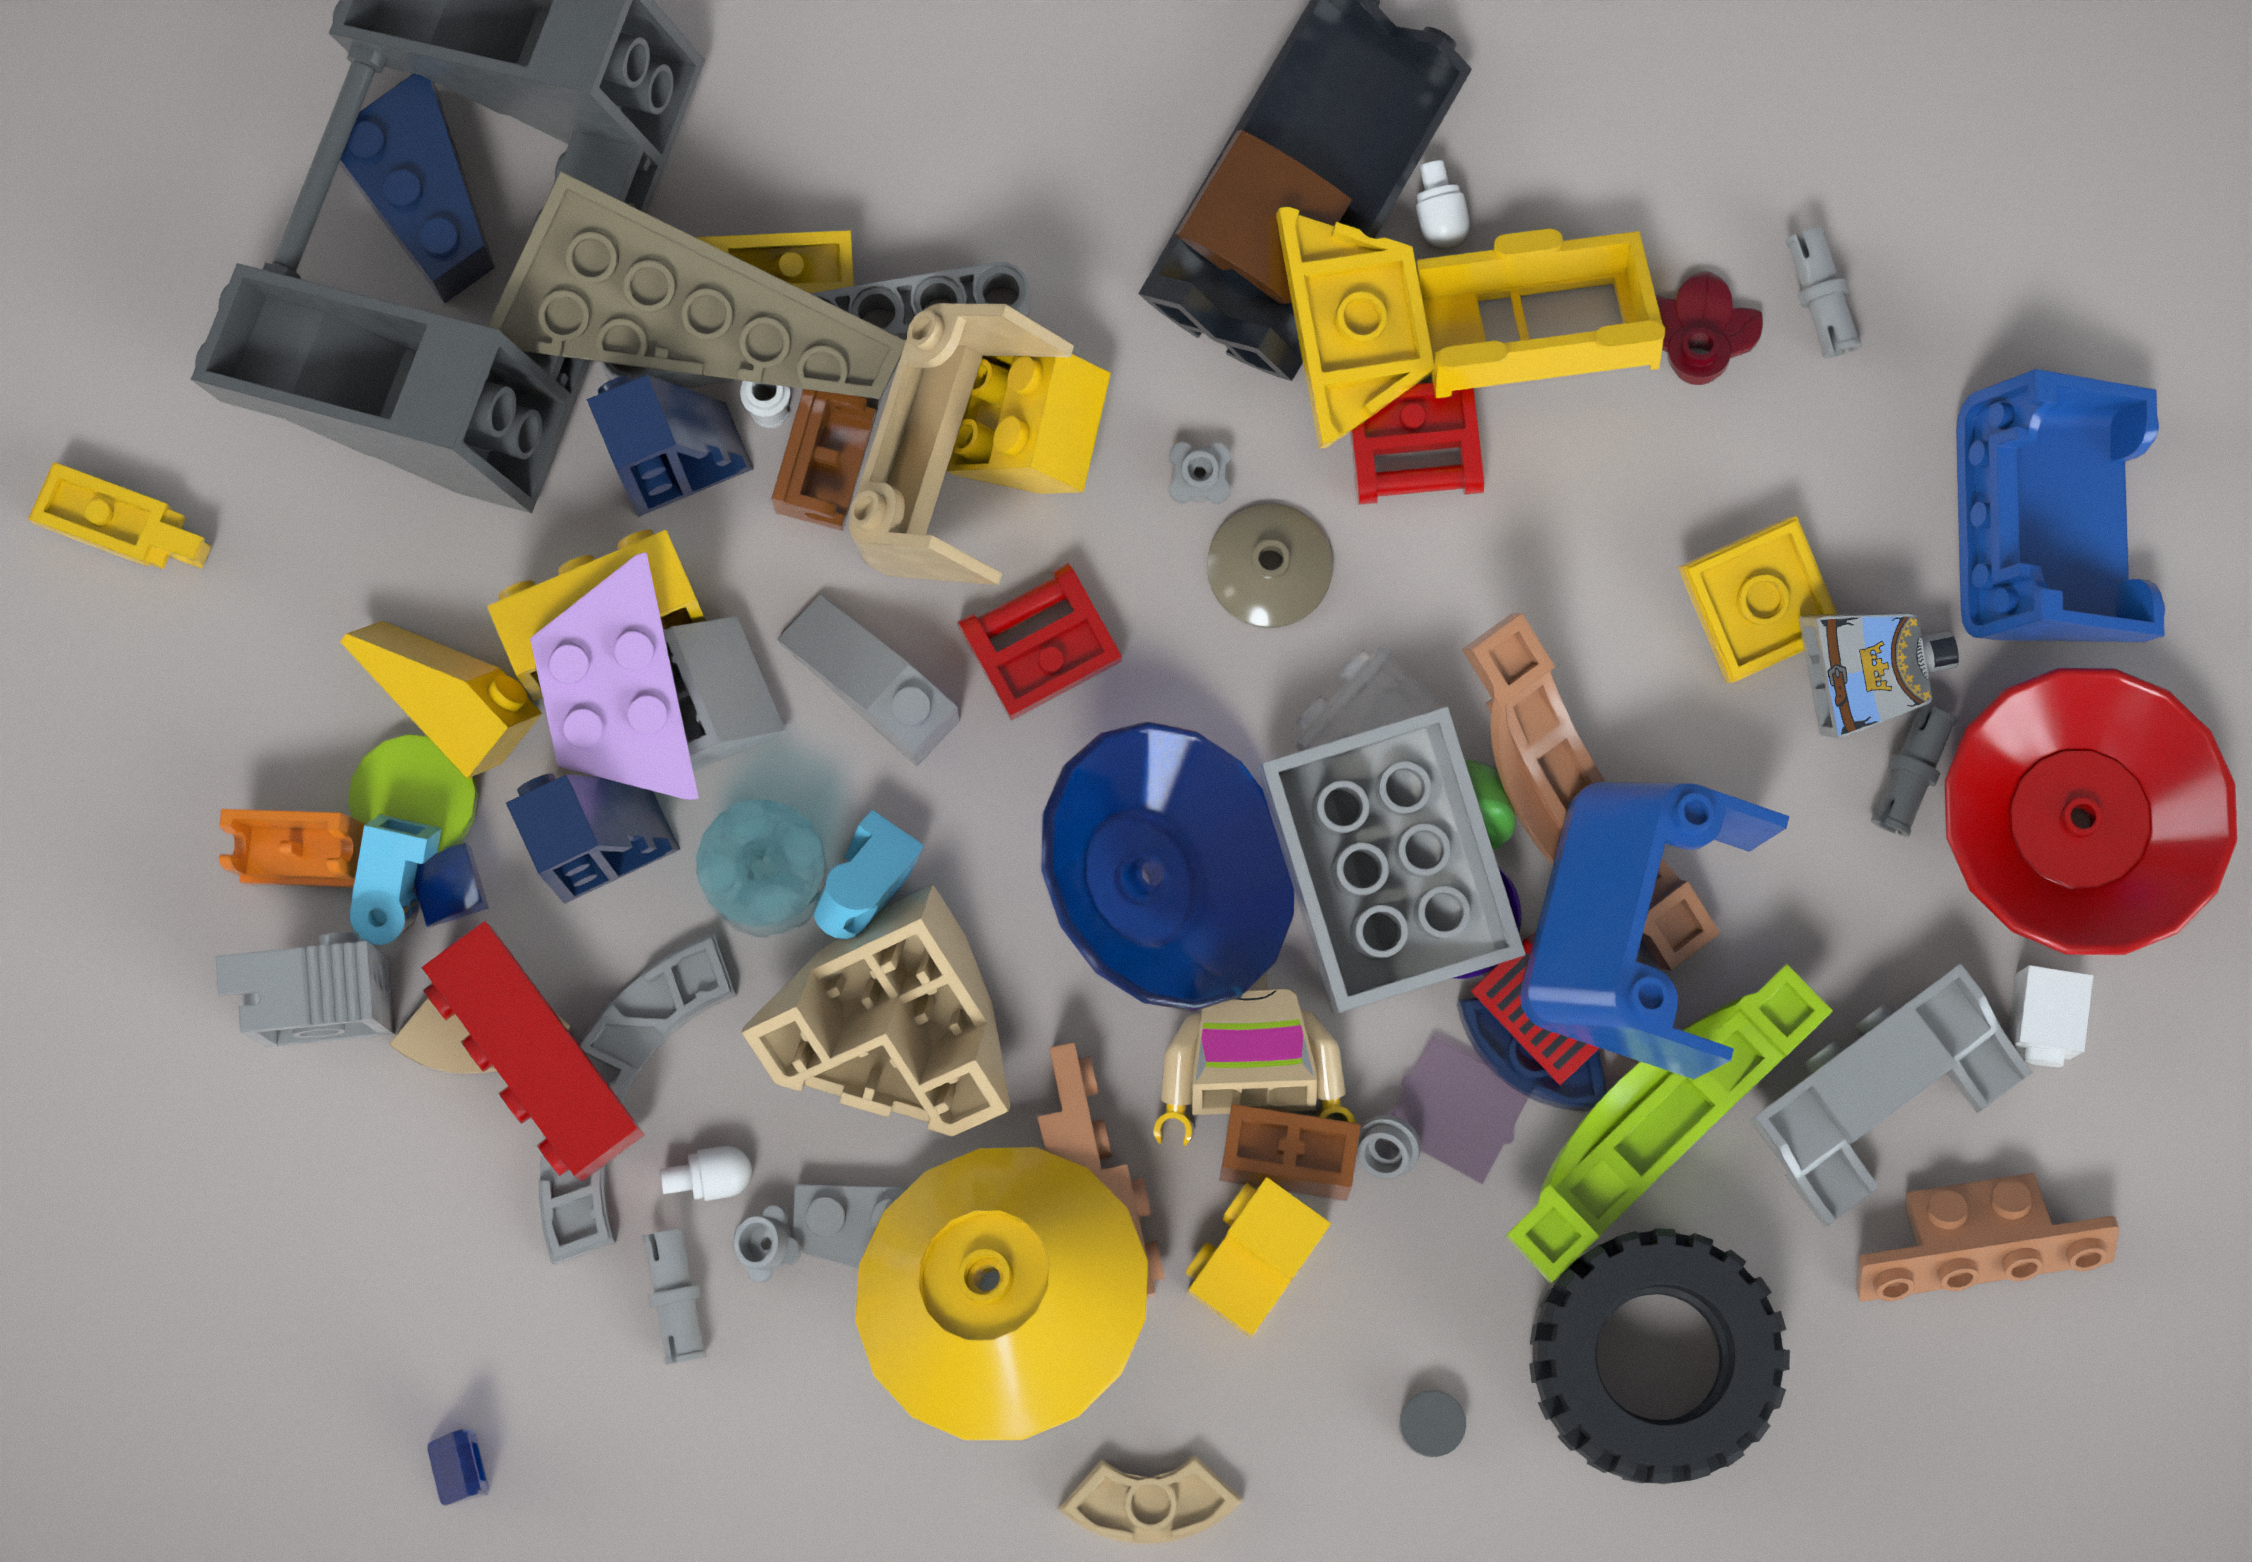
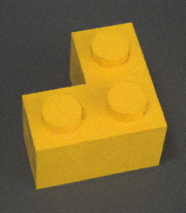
[1185,1177,1332,1339]

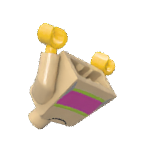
[1154,963,1356,1147]

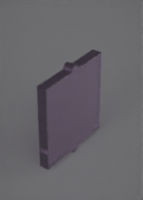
[1391,1037,1529,1185]

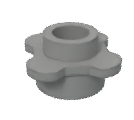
[1169,442,1231,504]
[733,1205,802,1283]

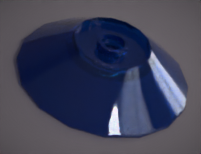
[1041,721,1294,1011]

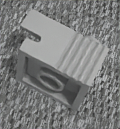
[215,932,395,1048]

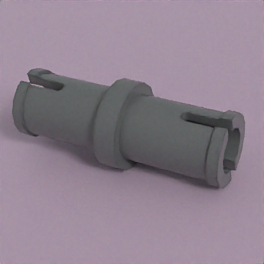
[1871,705,1958,837]

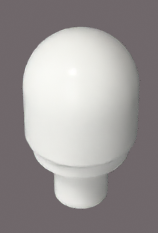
[1415,160,1470,249]
[660,1146,752,1201]

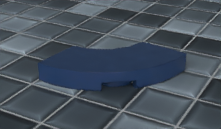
[1457,997,1607,1111]

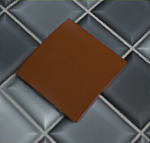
[1175,130,1352,304]

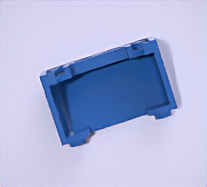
[1956,369,2165,642]

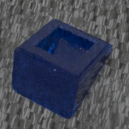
[414,842,489,928]
[427,1429,490,1506]

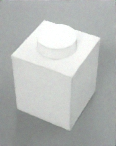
[2008,965,2094,1067]

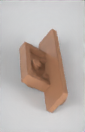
[1856,1173,2119,1302]

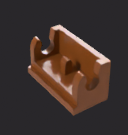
[772,389,877,531]
[1219,1104,1361,1201]

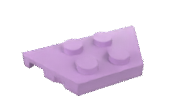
[530,552,699,800]

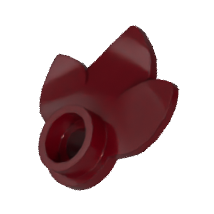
[1655,271,1763,385]

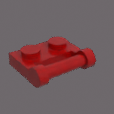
[1350,383,1484,505]
[957,563,1122,721]

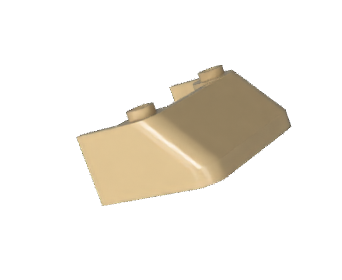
[849,303,1074,585]

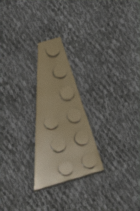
[487,171,906,399]

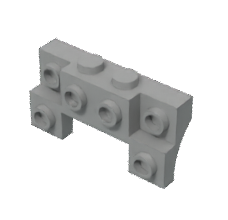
[1749,963,2033,1228]

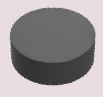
[1399,1391,1466,1457]

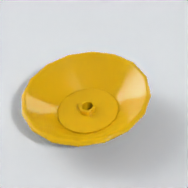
[855,1147,1148,1440]

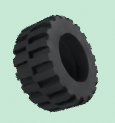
[1529,1228,1790,1484]

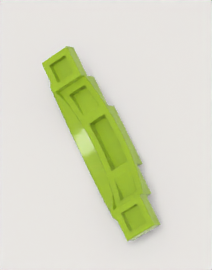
[1505,964,1833,1284]

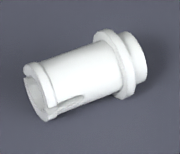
[740,381,791,429]

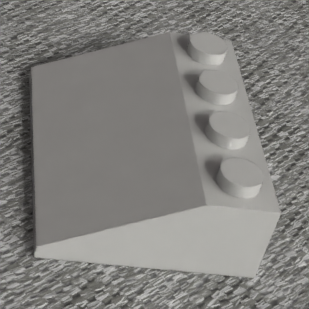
[1256,706,1525,1013]

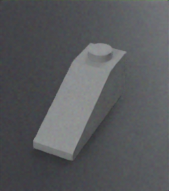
[777,594,960,767]

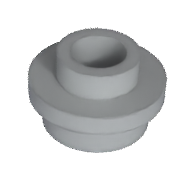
[1357,1115,1421,1179]

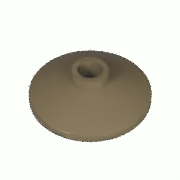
[1207,504,1333,628]

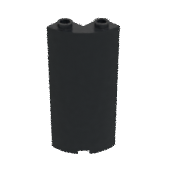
[1138,0,1472,381]

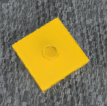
[1677,516,1837,683]

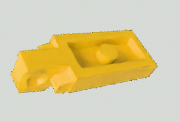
[28,462,212,569]

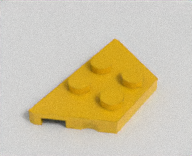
[1276,207,1435,449]

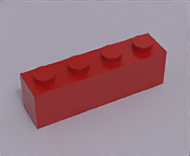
[421,921,645,1181]

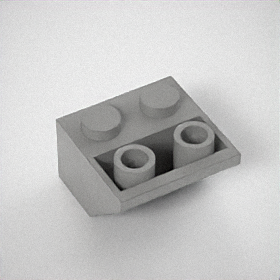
[663,616,786,771]

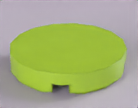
[348,734,479,861]

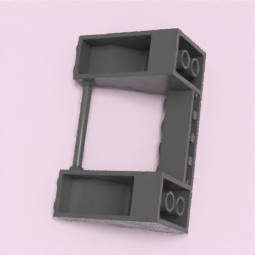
[190,0,705,514]

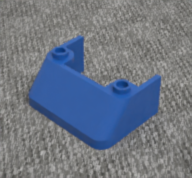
[1520,782,1790,1079]

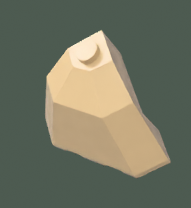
[741,884,1010,1137]

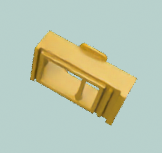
[1416,228,1665,398]

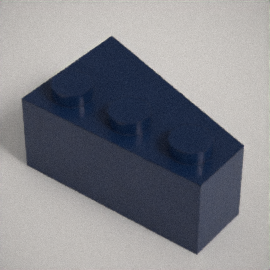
[339,74,495,304]
[586,375,754,517]
[506,773,680,904]

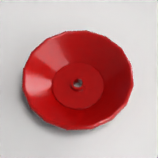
[1945,668,2238,955]

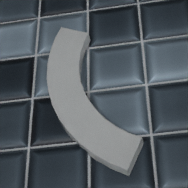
[539,934,737,1265]

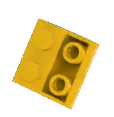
[946,354,1111,494]

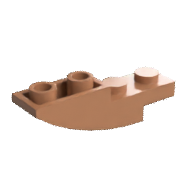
[1037,1042,1165,1298]

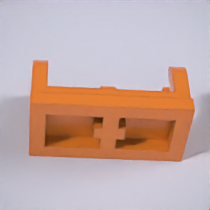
[219,809,365,888]

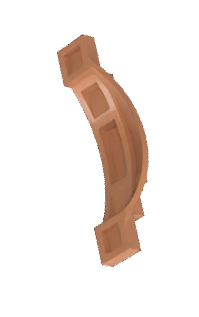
[1462,613,1720,971]

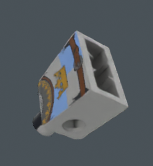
[1798,613,1959,738]

